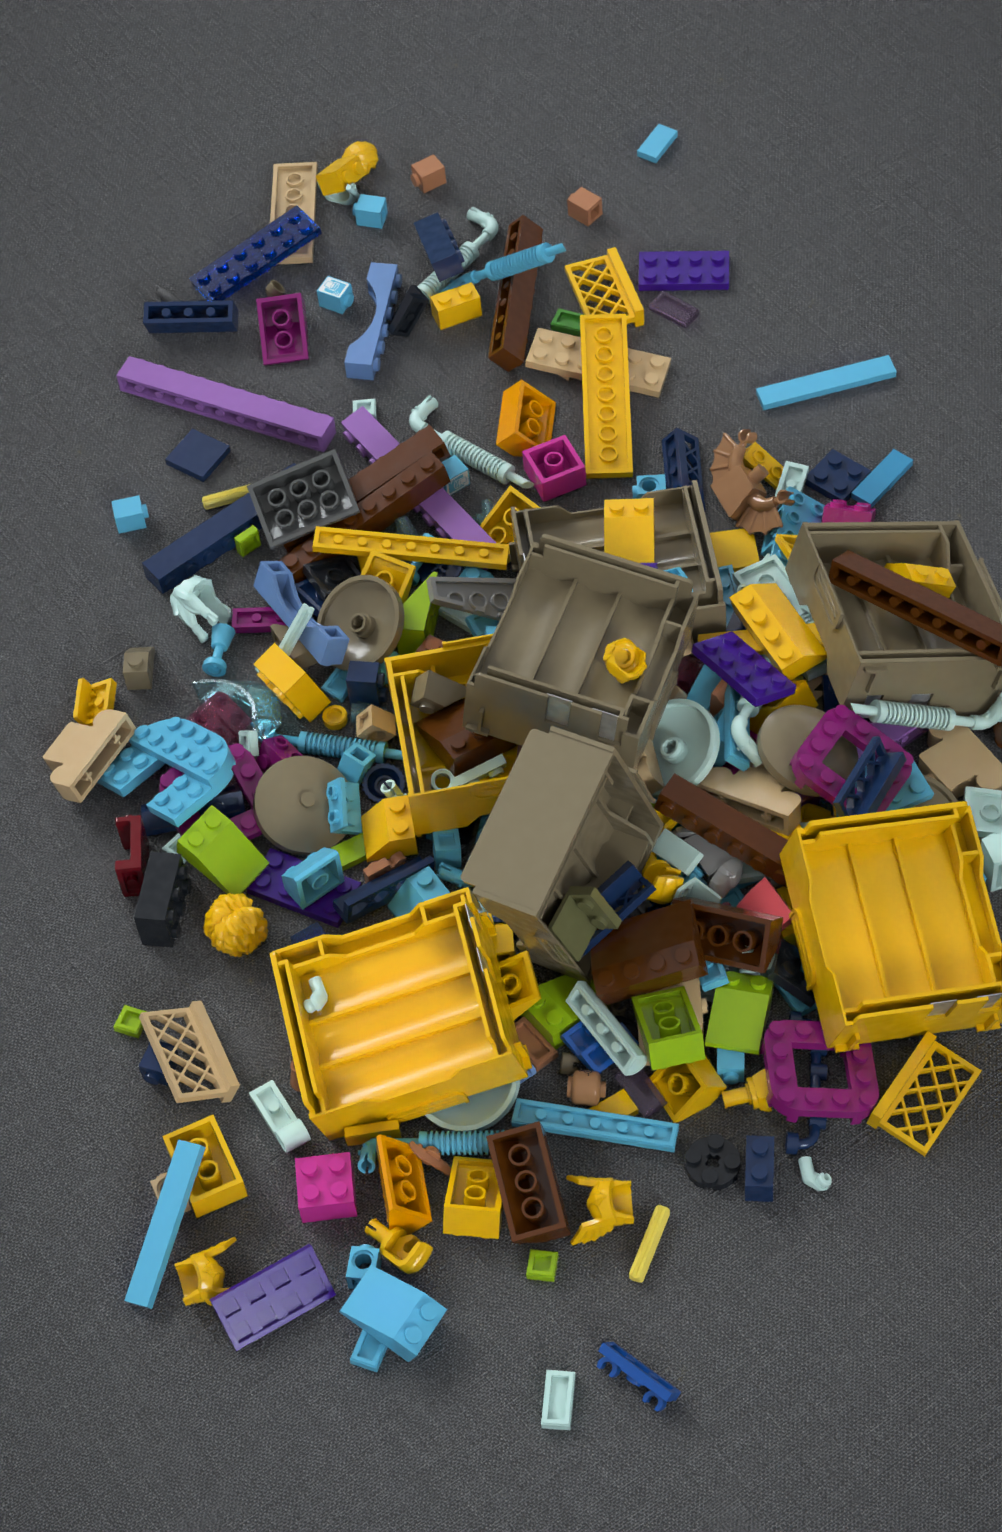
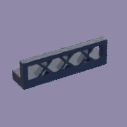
[662,428,705,512]
[833,736,907,817]
[141,784,246,836]
[333,856,435,924]
[577,860,656,962]

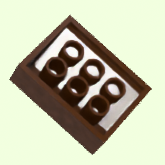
[414,698,518,777]
[591,899,709,1005]

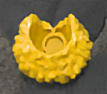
[203,893,268,957]

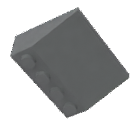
[247,449,360,550]

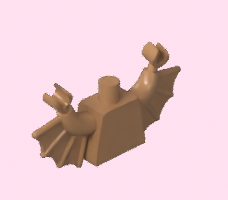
[710,429,795,535]

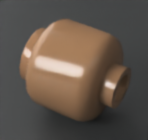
[567,1070,606,1107]

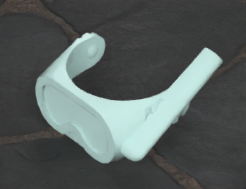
[317,181,360,205]

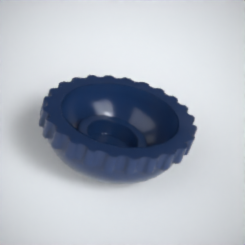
[362,763,406,803]

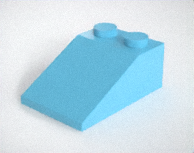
[339,1265,447,1362]

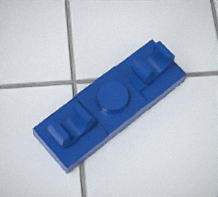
[597,1342,681,1412]

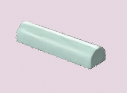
[566,981,648,1076]

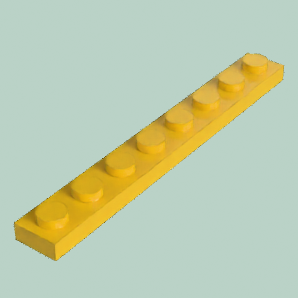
[312,526,509,570]

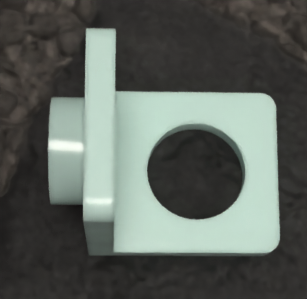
[670,877,722,905]

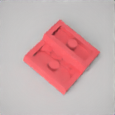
[736,877,792,939]

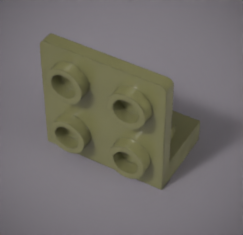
[548,886,622,961]

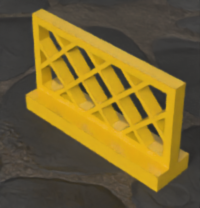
[564,247,644,327]
[867,1031,982,1157]

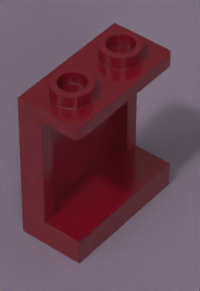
[115,815,149,897]

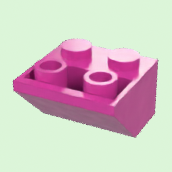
[822,499,876,523]

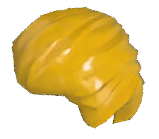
[342,141,379,175]
[603,638,647,684]

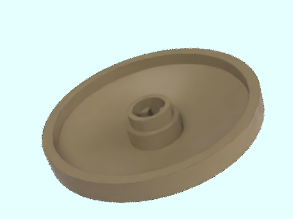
[317,575,404,672]
[757,705,858,797]
[253,756,348,856]

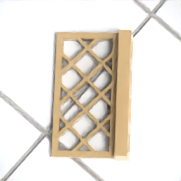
[139,1001,240,1103]

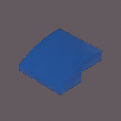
[560,1021,639,1073]

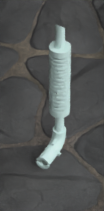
[417,207,499,304]
[409,395,534,489]
[731,655,772,767]
[851,692,1002,731]

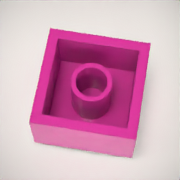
[522,435,587,502]
[295,1152,358,1223]

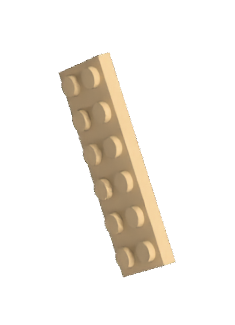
[268,162,318,265]
[525,328,671,398]

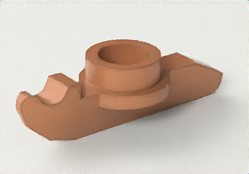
[409,1141,451,1176]

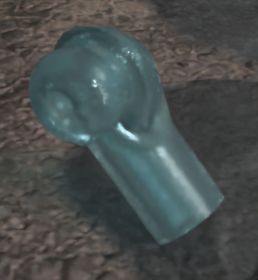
[472,499,493,526]

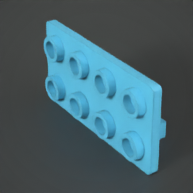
[760,486,825,567]

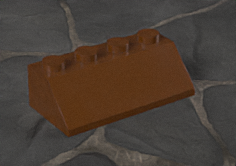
[671,896,783,973]
[486,1121,571,1243]

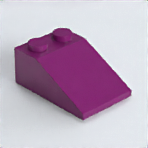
[256,293,309,366]

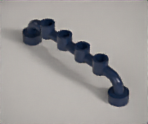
[785,1011,828,1155]

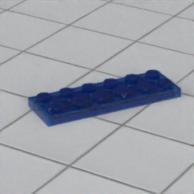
[189,205,322,301]

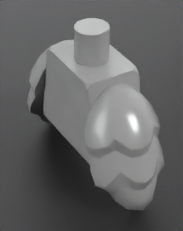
[670,826,743,898]

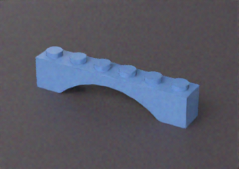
[344,262,402,380]
[253,561,350,666]

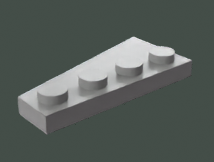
[426,577,516,621]

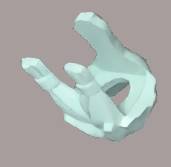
[170,575,232,643]

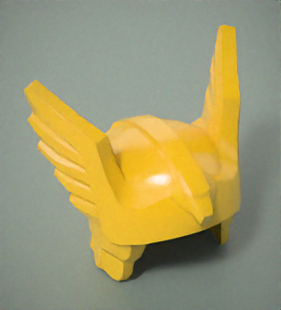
[566,1175,634,1246]
[174,1237,237,1306]

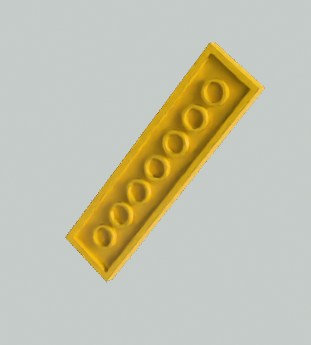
[580,314,633,479]

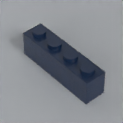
[414,212,465,282]
[143,300,239,333]

